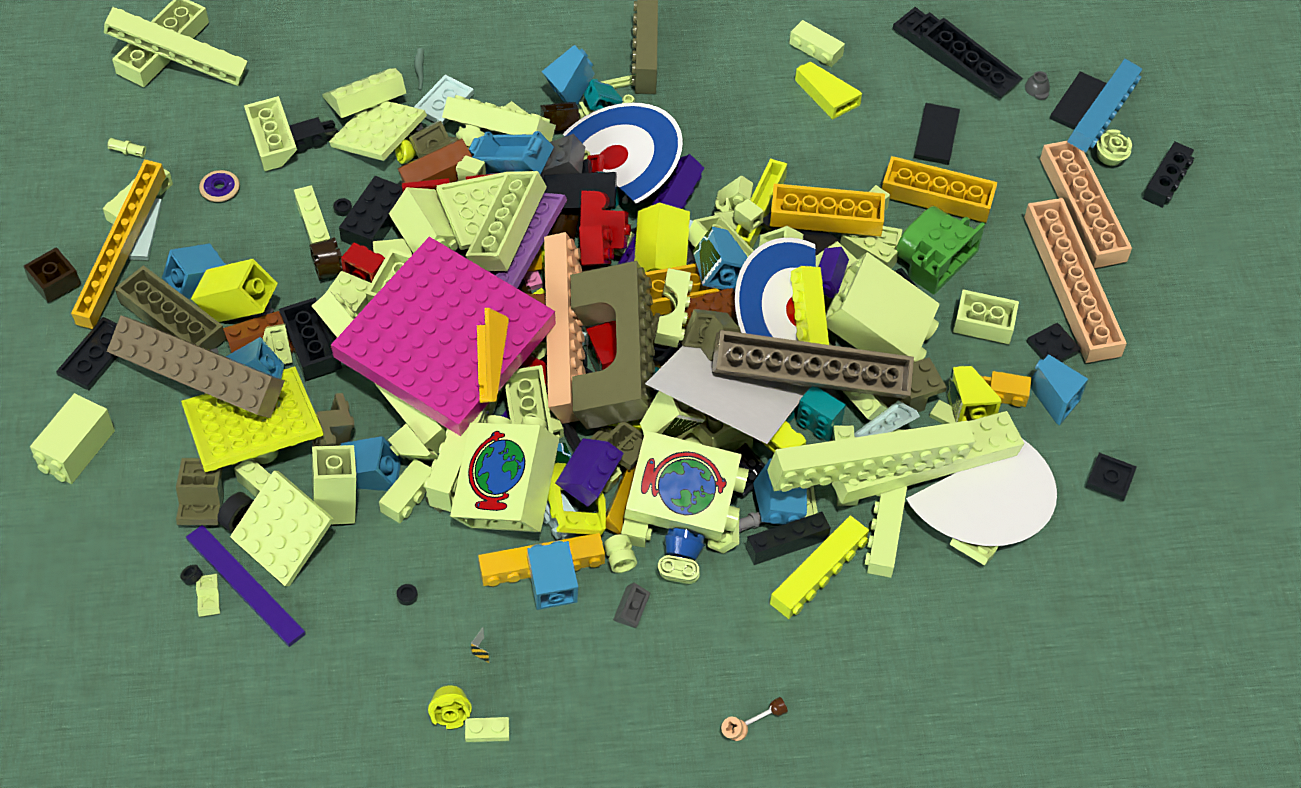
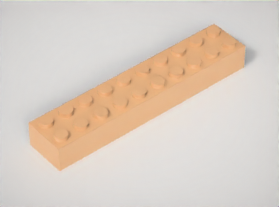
[1024,198,1127,363]
[544,232,586,424]

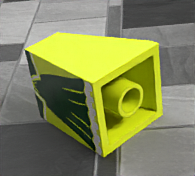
[946,366,1002,422]

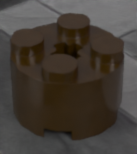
[547,212,579,242]
[309,237,343,279]

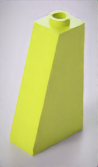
[795,62,862,120]

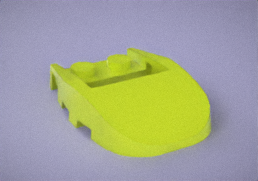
[547,463,606,535]

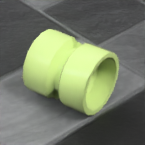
[604,534,637,573]

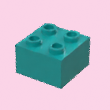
[796,386,846,442]

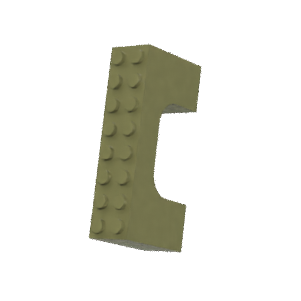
[570,261,656,429]

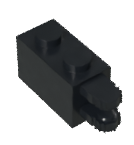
[289,117,339,154]

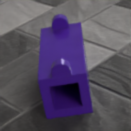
[819,247,849,298]

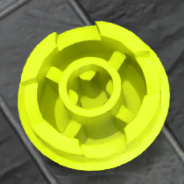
[428,685,472,729]

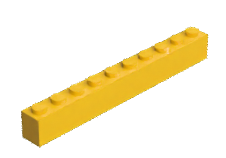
[71,159,166,329]

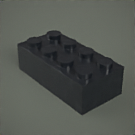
[339,176,403,252]
[279,297,342,380]

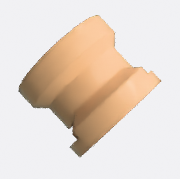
[721,717,748,741]

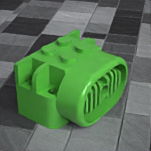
[896,206,985,295]

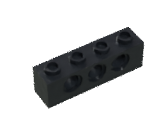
[1143,141,1194,208]

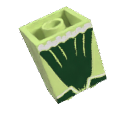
[640,391,706,439]

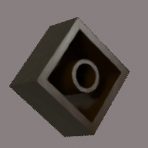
[23,247,81,303]

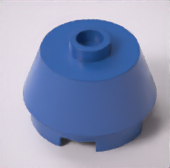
[665,528,705,560]

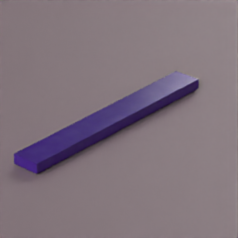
[186,525,306,647]

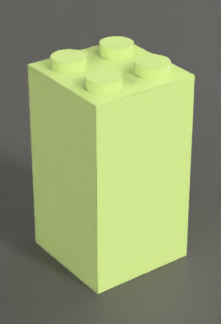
[389,187,459,253]
[30,393,115,484]
[312,445,356,524]

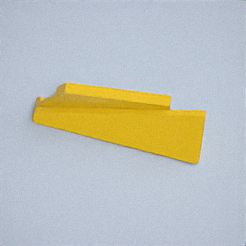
[477,308,509,403]
[605,464,637,534]

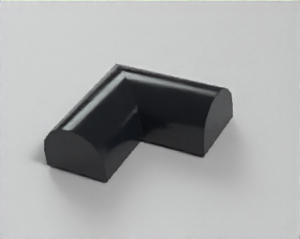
[733,443,765,498]

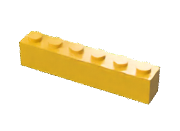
[478,533,605,586]

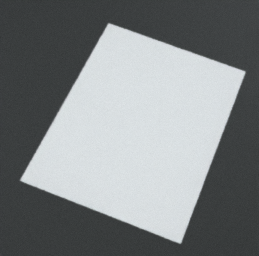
[645,346,810,444]

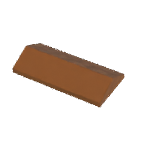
[397,138,472,183]

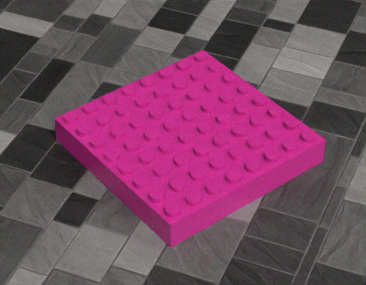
[331,236,556,437]

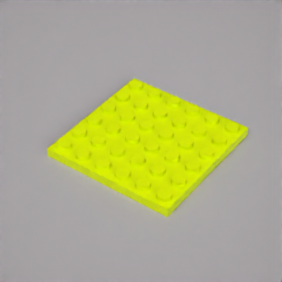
[181,366,323,472]

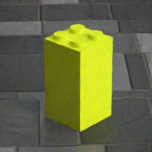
[634,202,690,272]
[191,259,278,322]

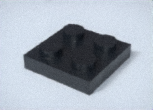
[1026,322,1081,362]
[1086,452,1137,501]

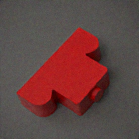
[580,191,631,266]

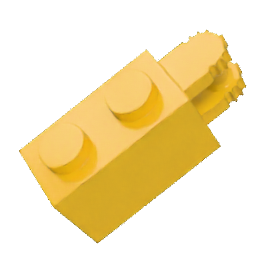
[981,371,1031,407]

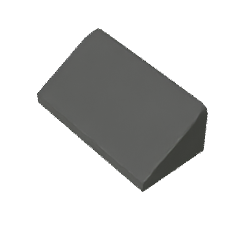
[613,582,650,628]

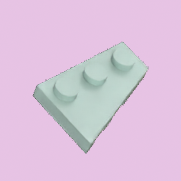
[854,401,920,437]

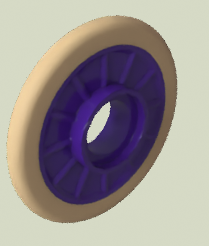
[199,170,240,202]

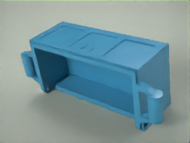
[468,131,554,174]

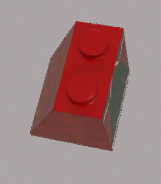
[586,321,617,372]

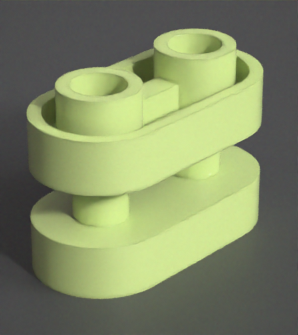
[658,555,700,584]

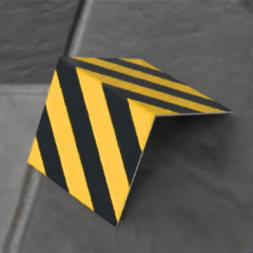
[471,627,489,663]

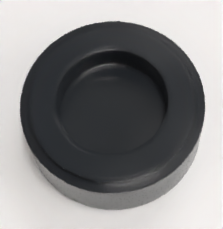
[333,198,352,216]
[180,565,202,585]
[396,584,418,606]

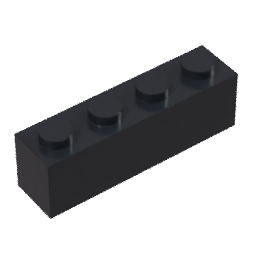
[746,512,831,565]

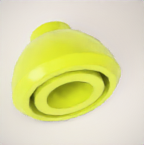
[395,139,417,164]

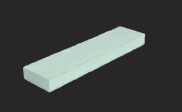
[129,199,163,261]

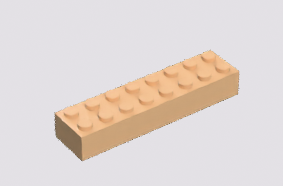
[1040,141,1132,268]

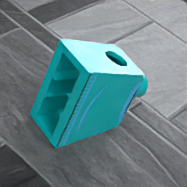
[584,79,623,111]

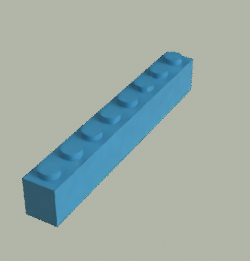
[1067,59,1142,153]

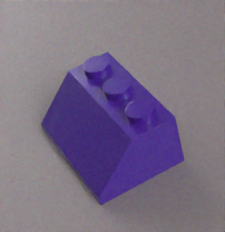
[555,438,624,507]

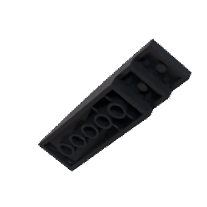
[892,7,1023,98]

